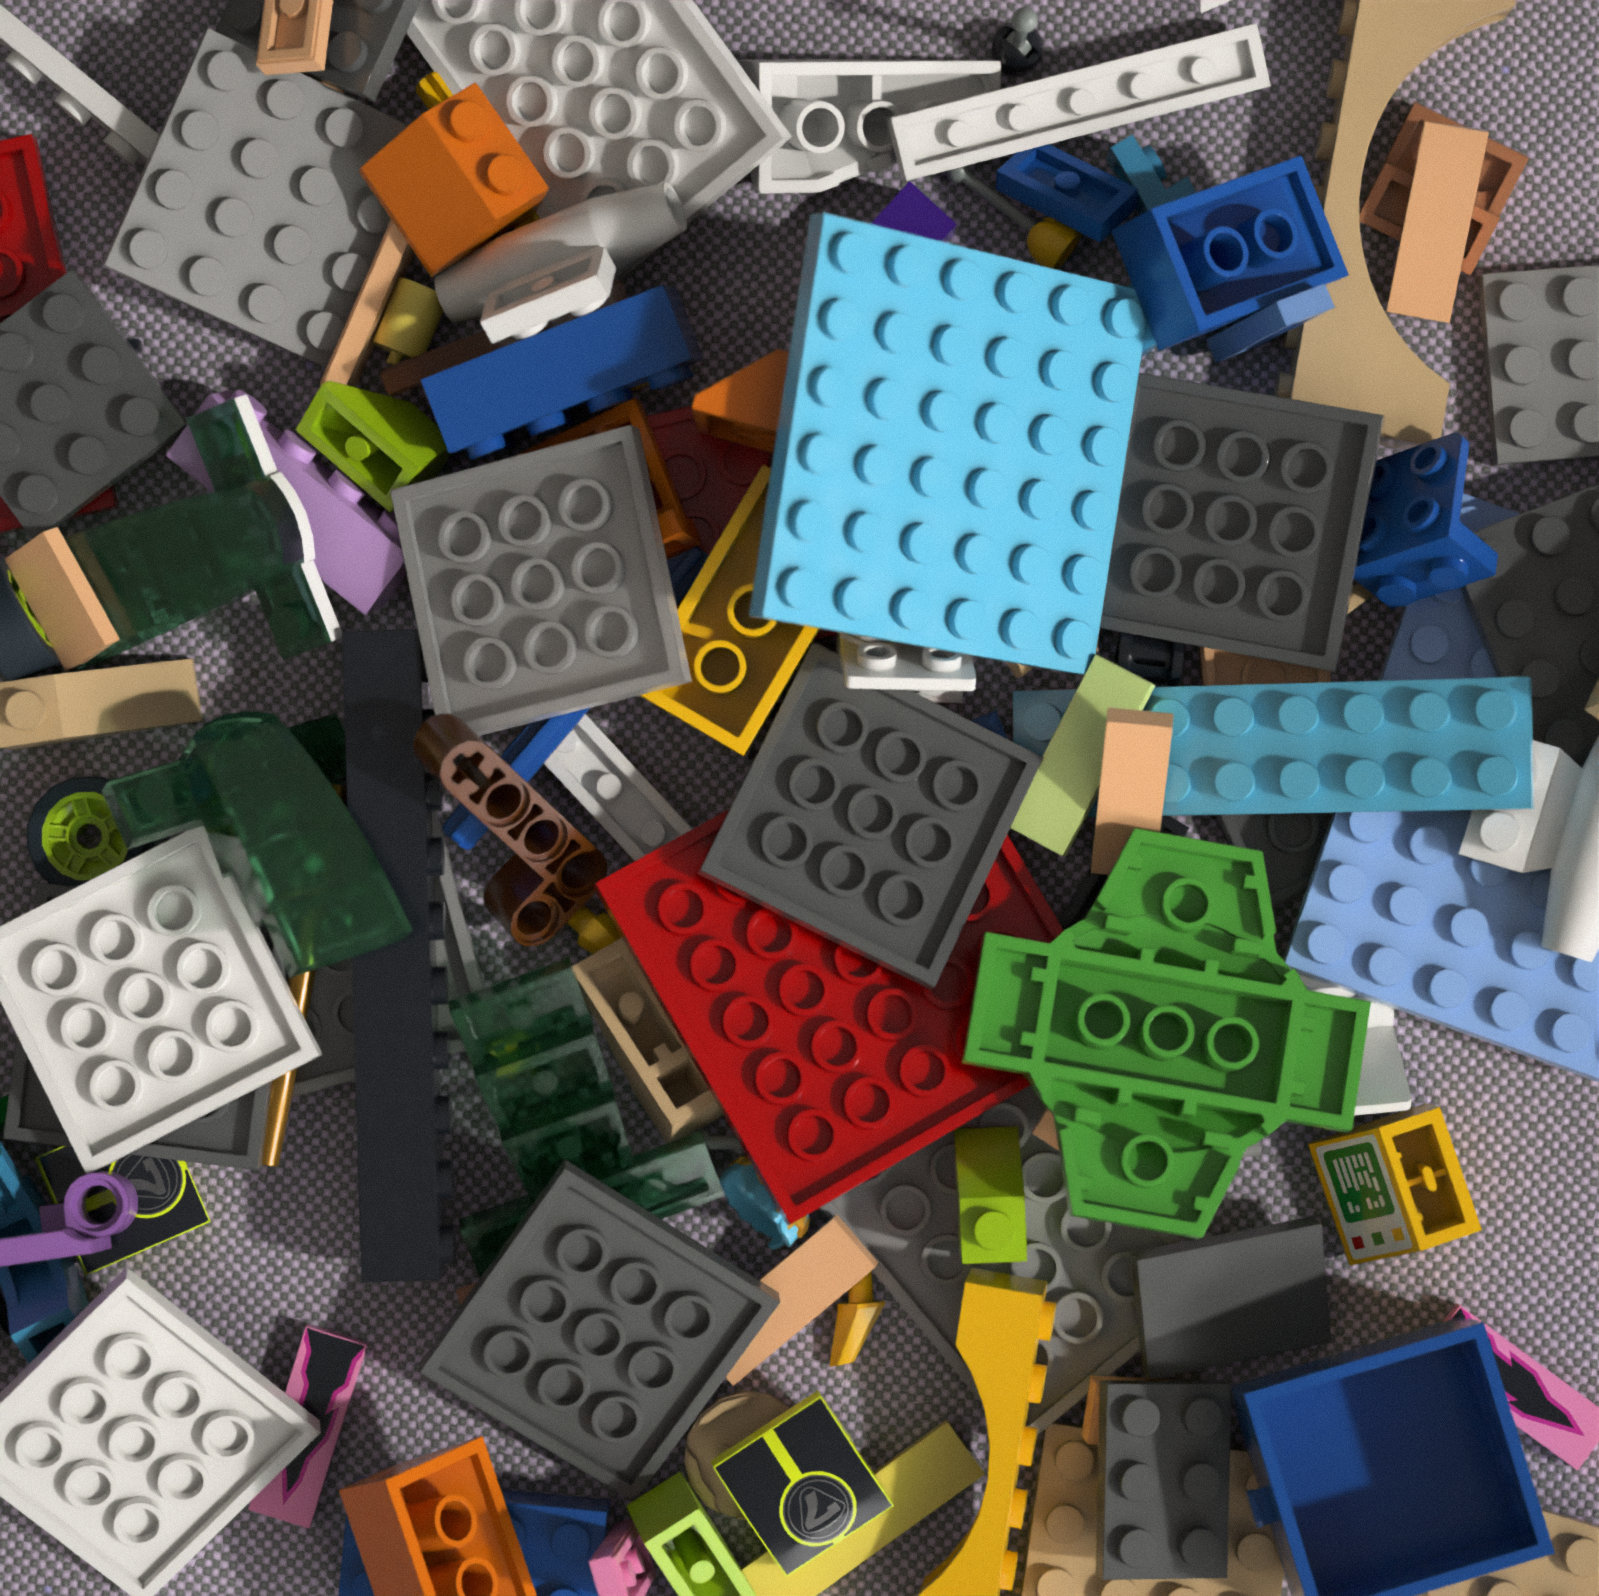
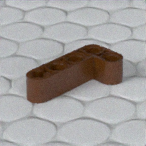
[413,713,608,946]

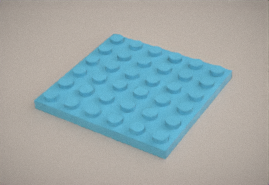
[749,213,1147,675]

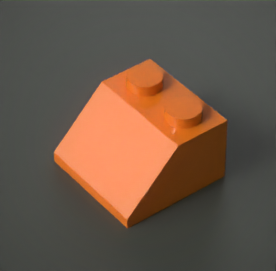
[359,82,549,277]

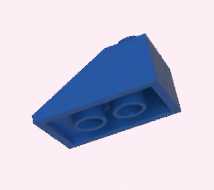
[1111,155,1349,351]

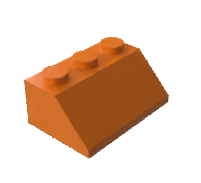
[692,349,789,454]
[339,1436,537,1596]

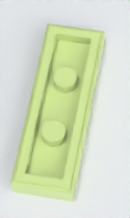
[1010,654,1155,856]

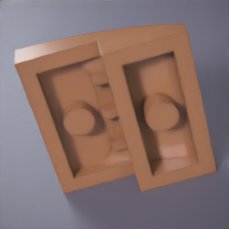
[1359,101,1529,276]

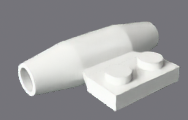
[434,182,687,343]
[1459,735,1599,962]

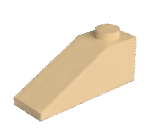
[0,658,203,750]
[570,938,723,1147]

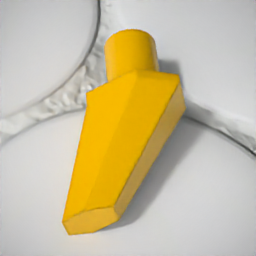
[567,905,622,954]
[829,1271,885,1367]

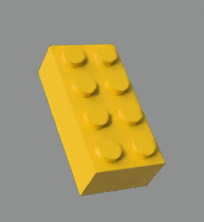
[638,464,820,757]

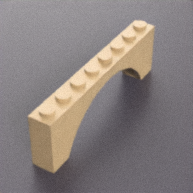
[1273,0,1516,450]

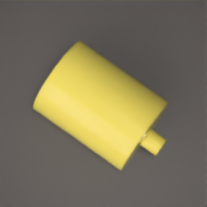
[372,277,444,365]

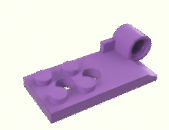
[0,1171,138,1266]

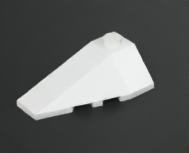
[737,59,1001,194]

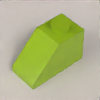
[295,381,451,512]
[954,1126,1027,1264]
[626,1472,757,1596]

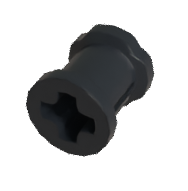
[1114,631,1185,687]

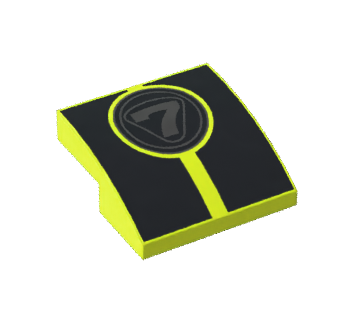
[34,1146,211,1276]
[711,1390,894,1577]

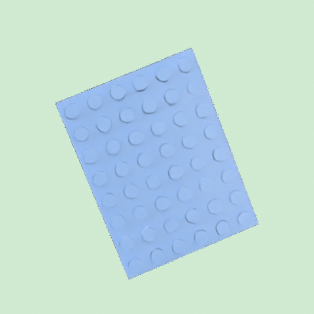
[1283,493,1599,1082]

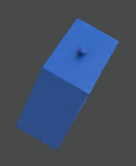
[1231,1317,1555,1596]

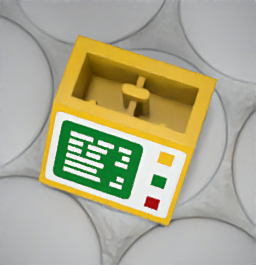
[1307,1103,1482,1266]

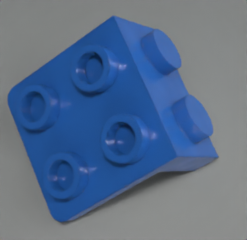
[1354,432,1498,609]

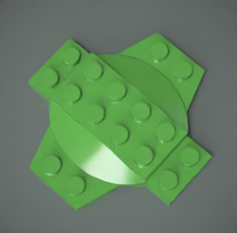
[962,828,1371,1239]

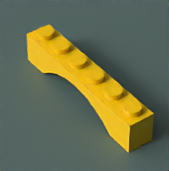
[918,1268,1057,1596]

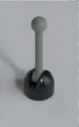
[991,7,1043,76]

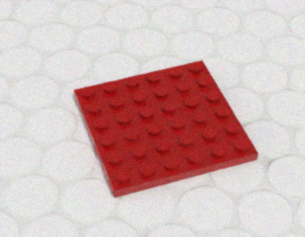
[593,699,1064,1226]

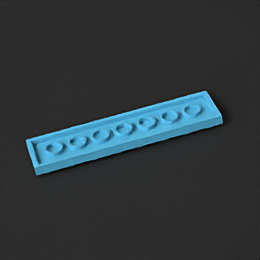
[1013,677,1534,817]

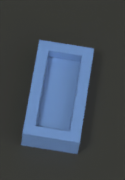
[1206,284,1335,363]

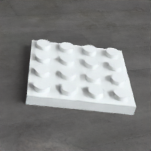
[0,823,323,1174]
[0,1267,320,1596]

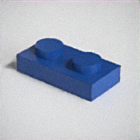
[996,144,1138,243]

